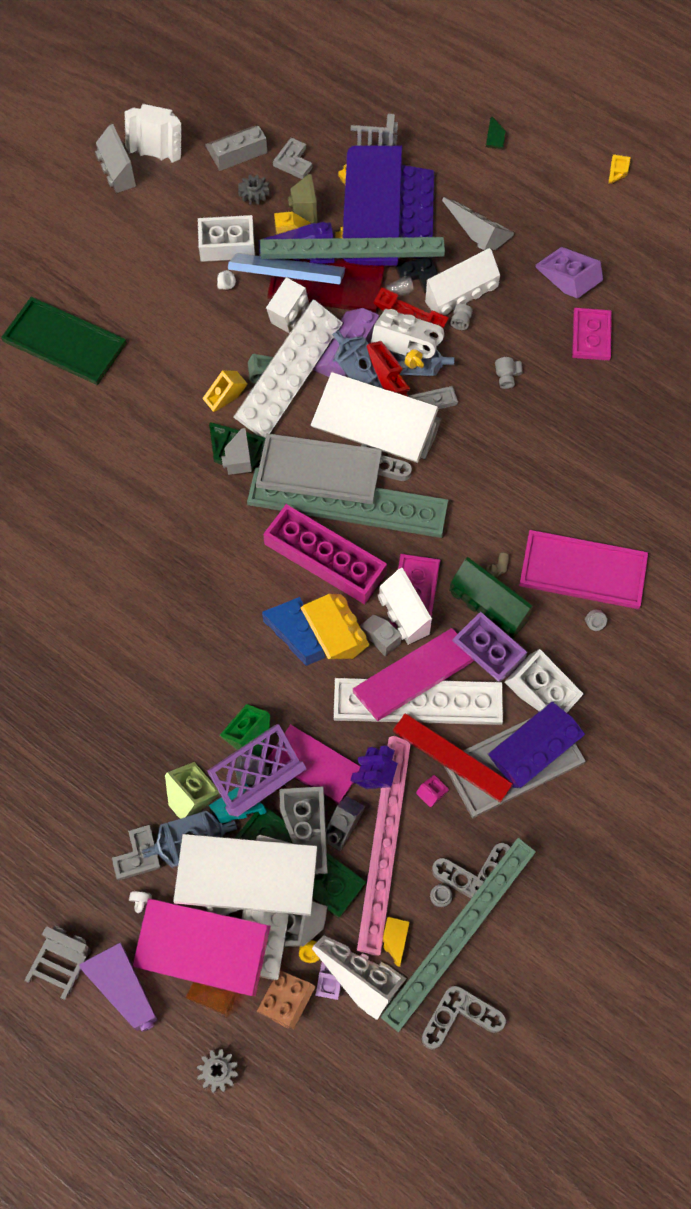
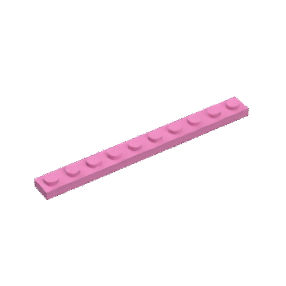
[357,736,411,956]

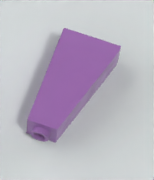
[79,943,158,1032]

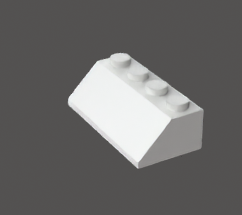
[425,248,500,315]

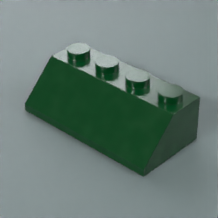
[449,557,533,639]

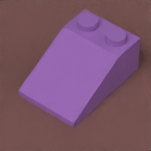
[536,247,603,298]

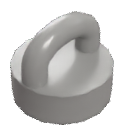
[585,610,607,631]

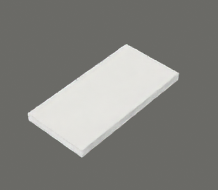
[311,372,439,463]
[174,834,317,916]

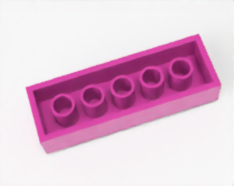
[263,504,387,605]

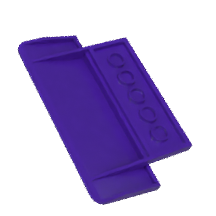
[343,146,434,266]

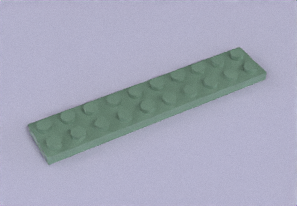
[247,467,448,538]

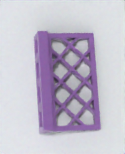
[207,724,306,817]

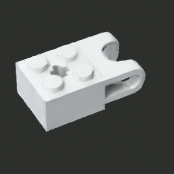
[371,309,444,358]

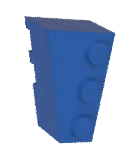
[262,597,325,666]

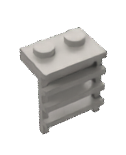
[351,114,398,146]
[24,926,92,1000]

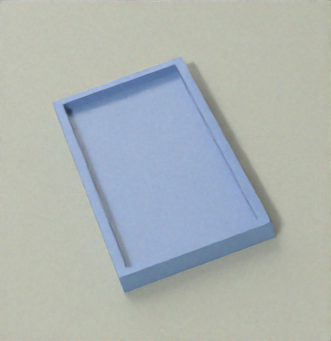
[228,253,345,284]

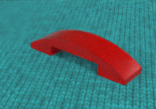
[374,288,448,333]

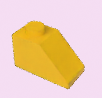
[274,212,311,235]
[203,370,247,412]

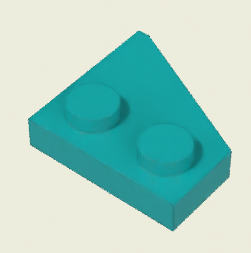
[209,782,266,823]

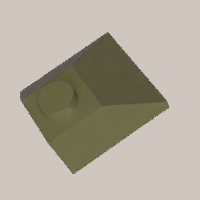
[288,174,317,224]

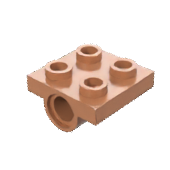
[257,970,315,1029]

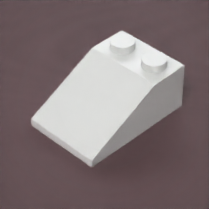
[505,649,583,713]

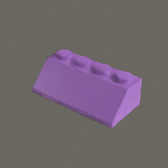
[312,308,379,377]

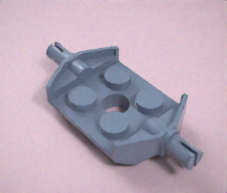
[332,330,383,389]
[390,349,454,376]
[142,811,237,869]

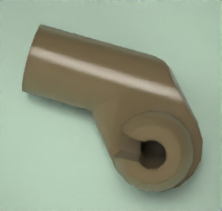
[486,553,509,578]

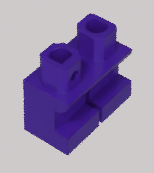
[350,746,398,789]

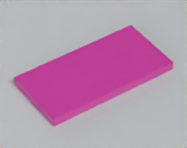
[519,530,648,609]
[133,899,271,996]

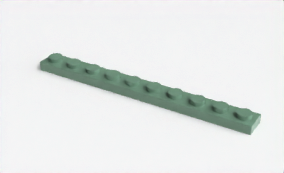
[260,237,445,259]
[380,838,536,1032]

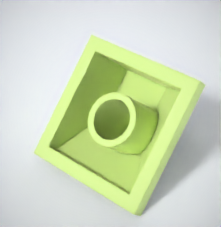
[165,762,220,819]

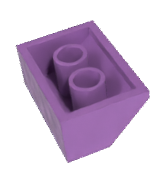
[452,612,527,682]

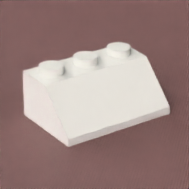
[378,568,432,645]

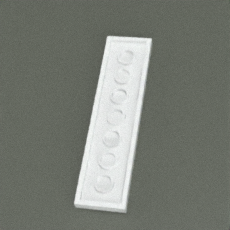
[234,300,343,438]
[334,678,503,725]

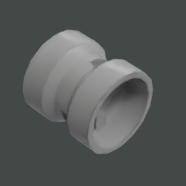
[450,304,473,330]

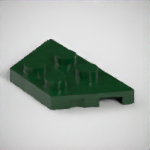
[209,422,265,473]

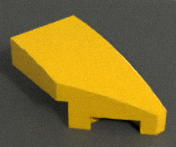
[608,155,630,184]
[382,917,409,967]

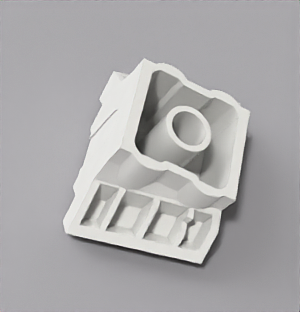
[125,104,181,163]

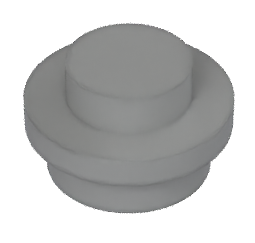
[430,885,452,907]

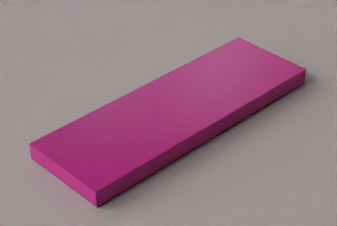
[353,628,475,721]

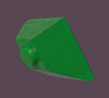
[220,704,270,757]

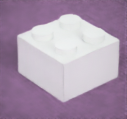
[266,277,309,333]

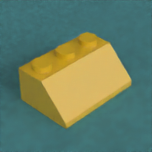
[301,594,369,659]

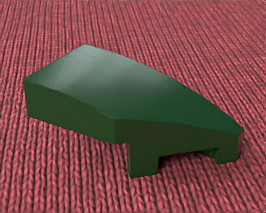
[486,117,506,150]

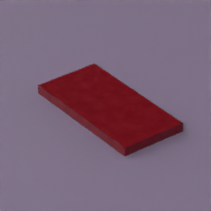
[267,258,385,313]

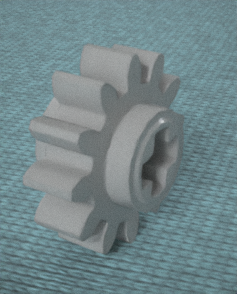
[197,1049,238,1093]

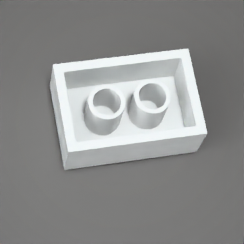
[198,215,255,261]

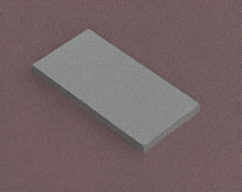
[256,433,382,504]
[444,718,586,819]

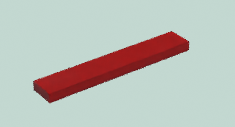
[393,713,512,803]

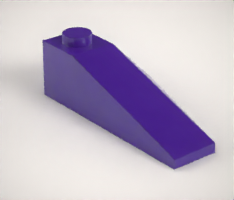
[258,222,334,264]

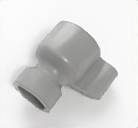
[495,357,523,389]

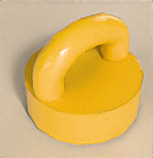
[405,349,424,369]
[299,940,320,963]

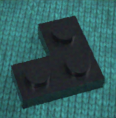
[396,257,438,293]

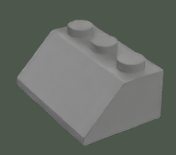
[95,124,136,193]
[205,126,267,171]

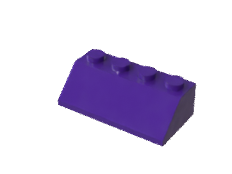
[488,702,585,788]

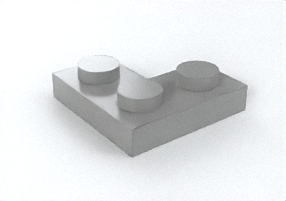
[273,138,312,179]
[112,825,161,881]

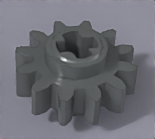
[238,174,269,204]

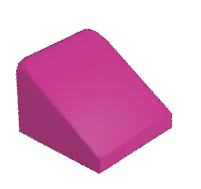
[416,775,449,807]

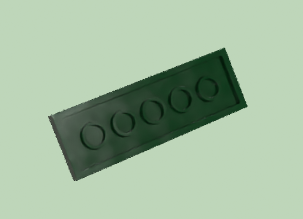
[235,804,366,919]

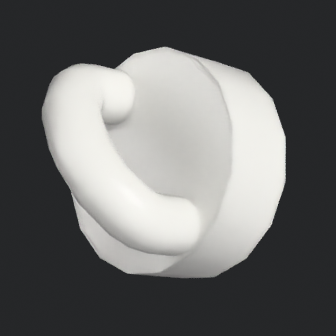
[217,270,236,290]
[129,891,152,913]

